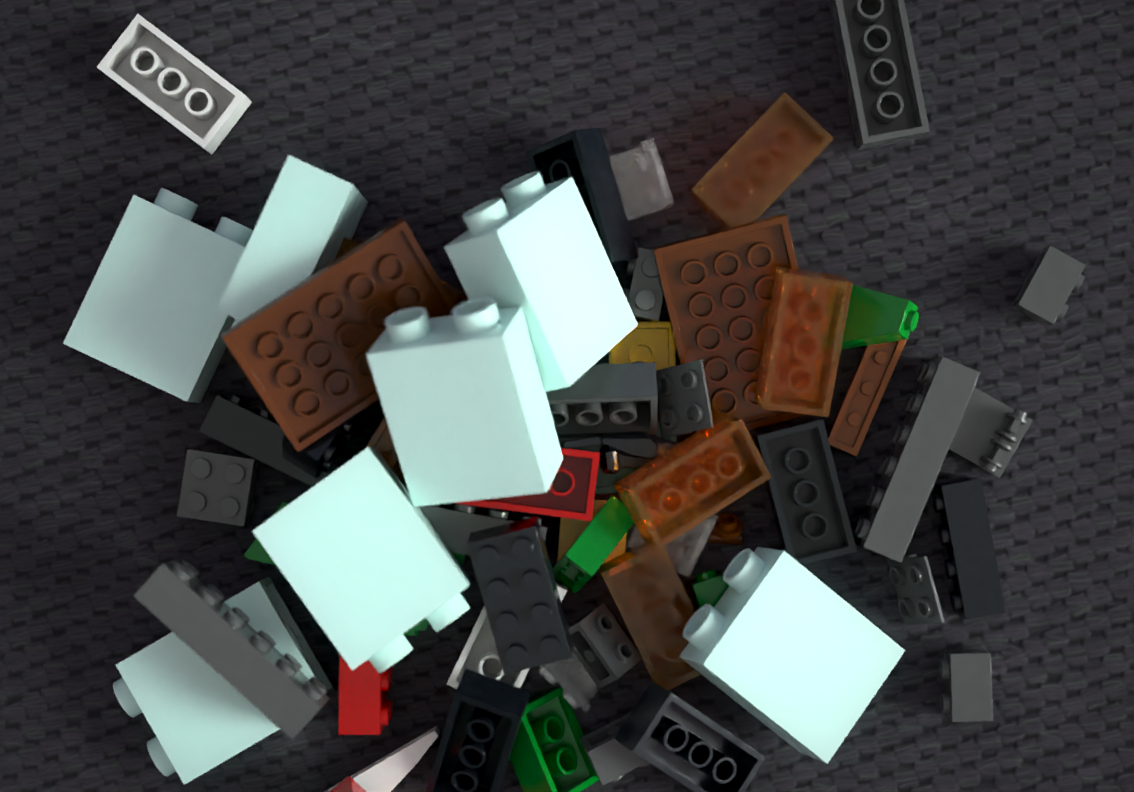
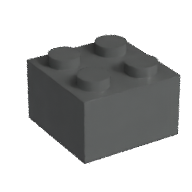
[177,449,260,527]

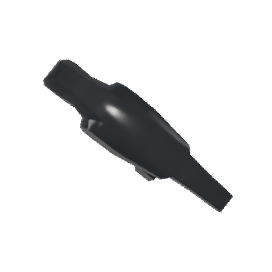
[561,431,688,476]

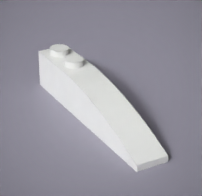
[324,726,440,792]

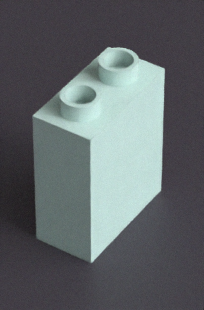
[217,155,368,327]
[444,171,638,392]
[63,187,254,403]
[366,298,563,507]
[252,447,472,674]
[679,547,905,764]
[113,577,336,785]

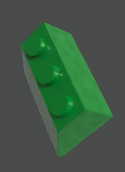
[510,686,599,792]

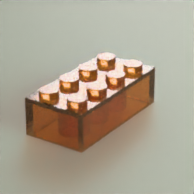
[689,92,834,229]
[755,267,853,417]
[614,414,771,549]
[599,537,701,690]

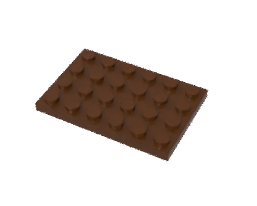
[652,214,829,443]
[220,218,456,452]

